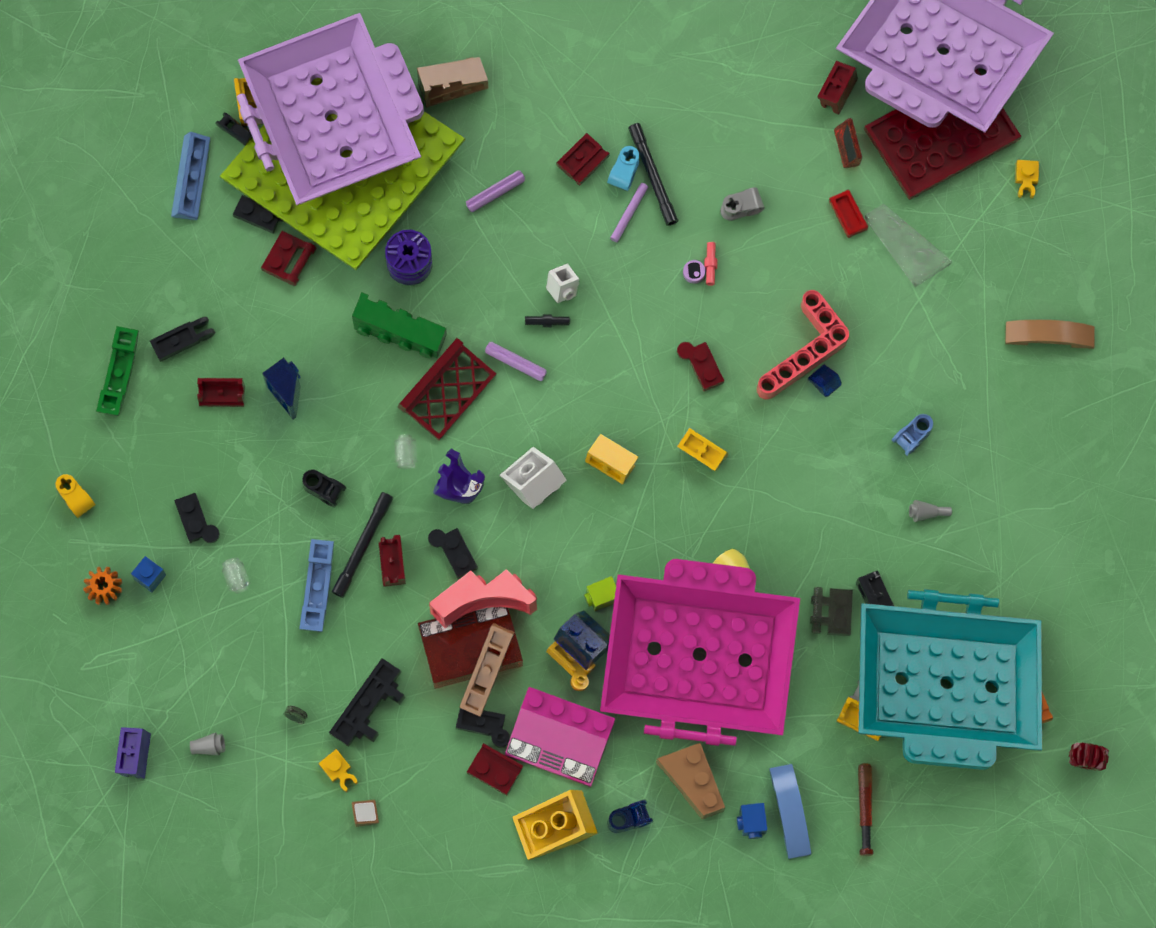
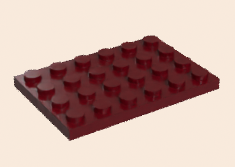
[864,69,1022,200]

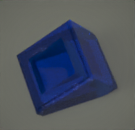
[808,364,842,397]

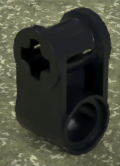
[302,469,346,508]

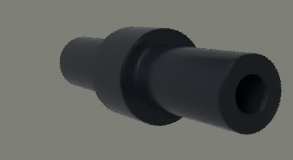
[525,314,570,328]

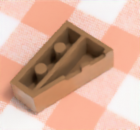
[417,57,488,108]
[656,743,725,819]

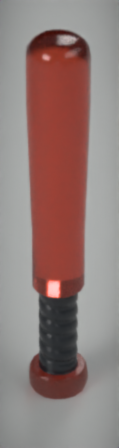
[858,763,874,856]

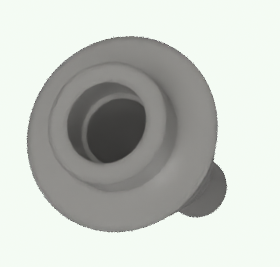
[909,500,952,522]

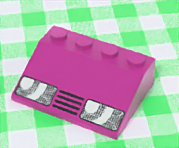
[505,687,615,787]

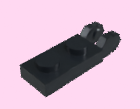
[150,317,215,362]

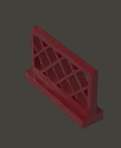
[398,338,497,441]

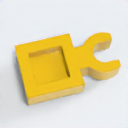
[1015,160,1039,199]
[318,749,358,792]

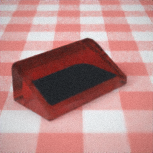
[834,118,862,168]

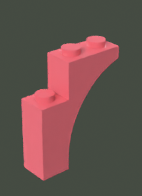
[429,569,537,628]

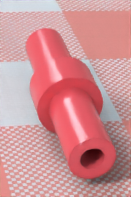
[704,242,718,286]

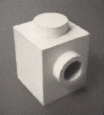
[546,264,579,303]

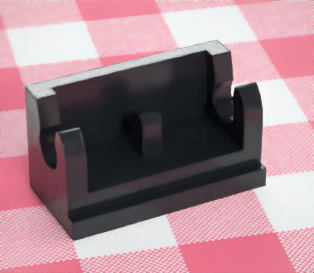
[856,570,894,606]

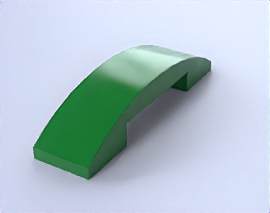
[96,326,139,416]

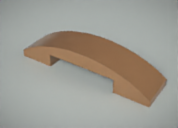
[1005,320,1095,349]

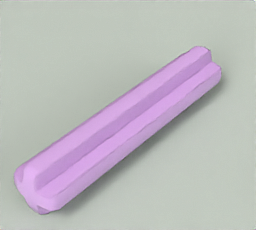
[466,170,525,212]
[485,342,547,381]

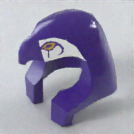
[433,449,485,504]

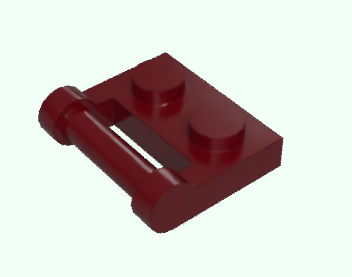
[261,231,317,286]

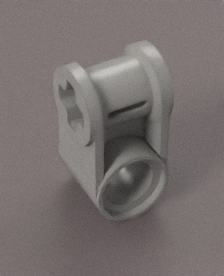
[720,187,765,221]

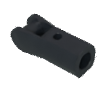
[215,112,253,146]

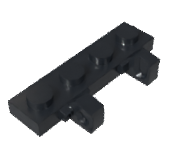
[329,658,405,747]

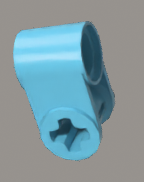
[607,146,639,191]

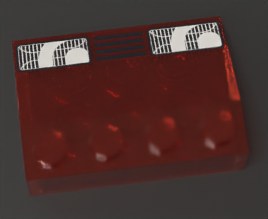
[418,607,523,689]

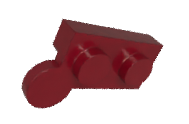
[677,342,724,391]

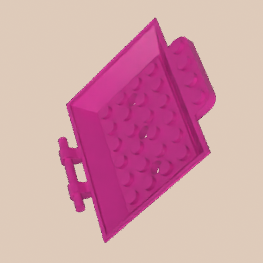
[600,559,800,746]

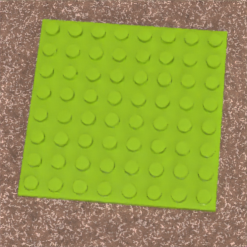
[220,78,465,270]

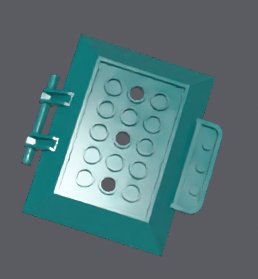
[858,589,1042,770]

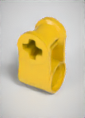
[55,474,96,518]

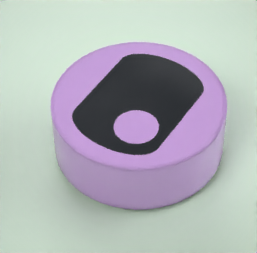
[683,260,705,284]

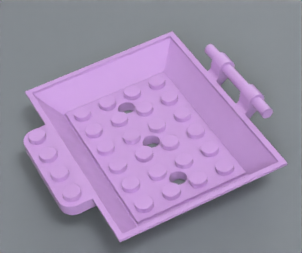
[836,0,1054,133]
[237,13,424,205]

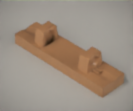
[459,623,515,716]

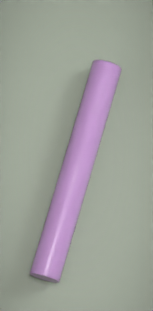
[610,183,648,243]

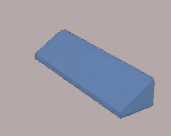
[171,132,210,220]

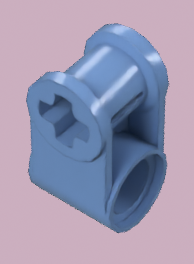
[892,414,933,456]

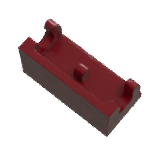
[817,61,858,115]
[197,378,245,407]
[379,535,406,587]

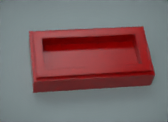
[829,189,868,238]

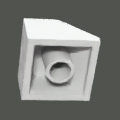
[500,447,567,509]

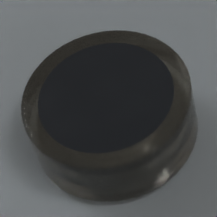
[284,705,308,724]

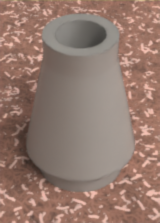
[190,733,225,755]

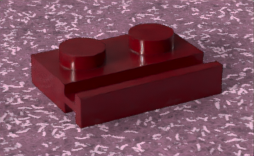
[556,133,610,186]
[467,743,523,796]

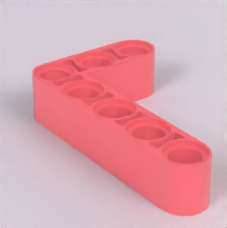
[757,290,849,400]

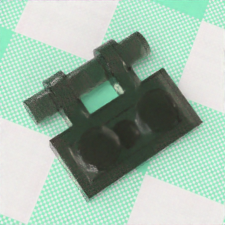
[810,587,853,636]

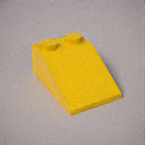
[512,790,598,860]

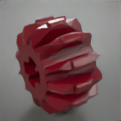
[1069,742,1109,771]

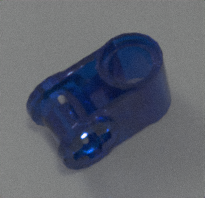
[607,800,654,833]

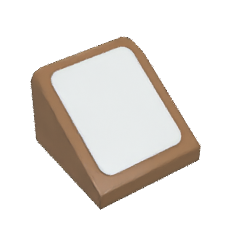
[352,800,379,827]

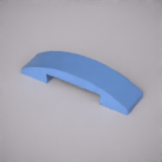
[300,539,334,632]
[769,764,811,859]

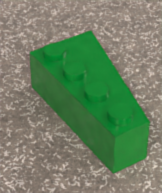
[352,292,447,358]

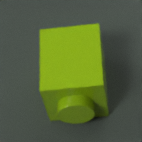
[584,576,616,611]

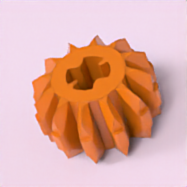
[84,567,123,605]

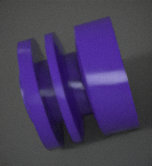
[385,229,433,285]

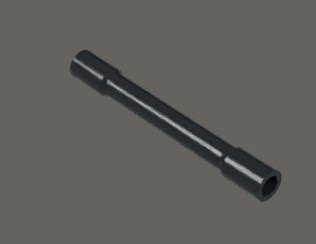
[628,123,679,226]
[332,492,393,598]

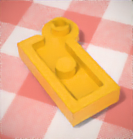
[546,635,596,691]

